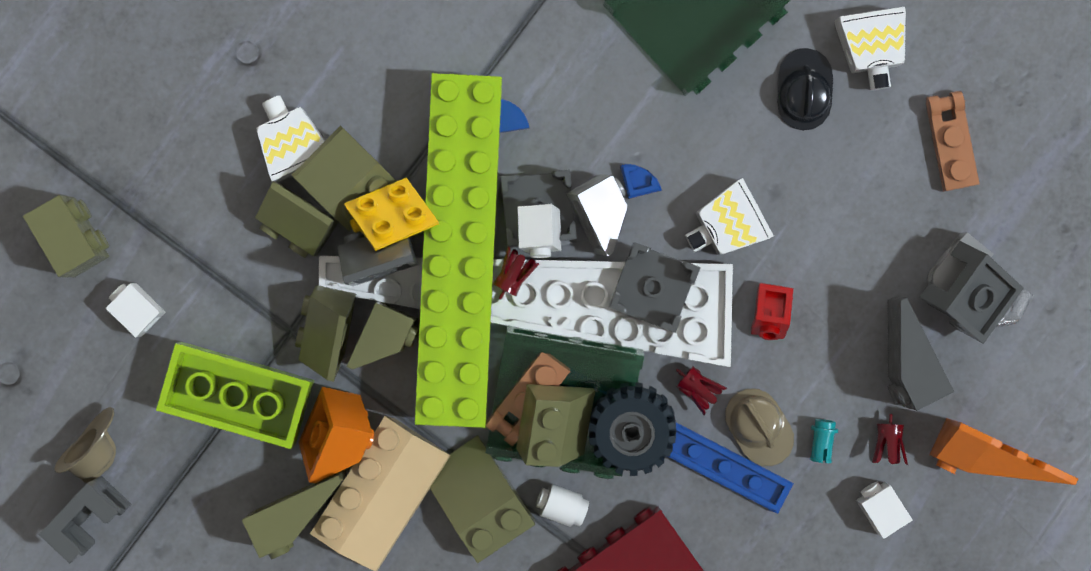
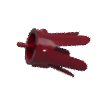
[493,246,539,300]
[676,366,727,416]
[872,414,908,465]

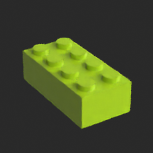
[156,342,314,449]

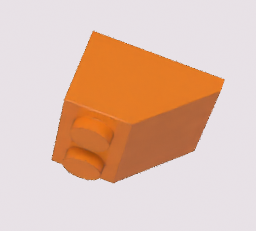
[298,387,374,484]

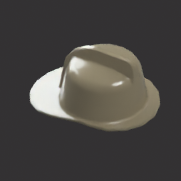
[725,389,794,466]
[55,407,116,483]

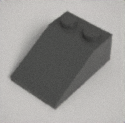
[338,231,419,286]
[888,297,954,411]

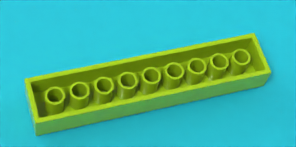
[415,73,502,428]

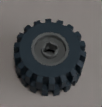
[589,382,676,476]

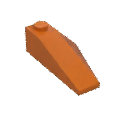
[929,418,1078,485]

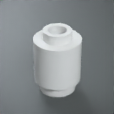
[536,483,589,527]

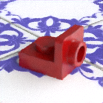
[751,283,794,340]

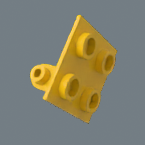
[344,177,439,251]

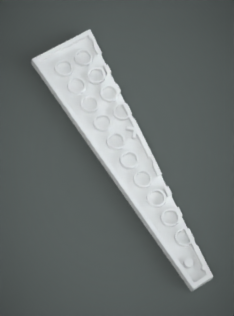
[319,256,733,367]

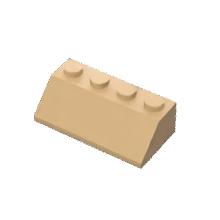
[310,416,451,571]

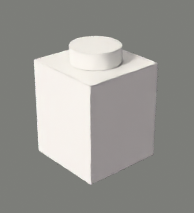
[518,204,561,258]
[106,283,166,338]
[856,481,913,539]

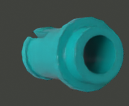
[810,419,839,463]

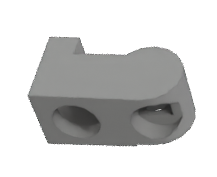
[927,232,993,292]

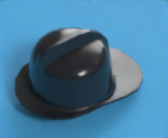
[777,48,833,131]

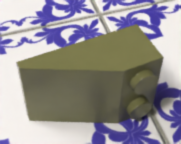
[430,435,535,563]
[242,470,347,560]

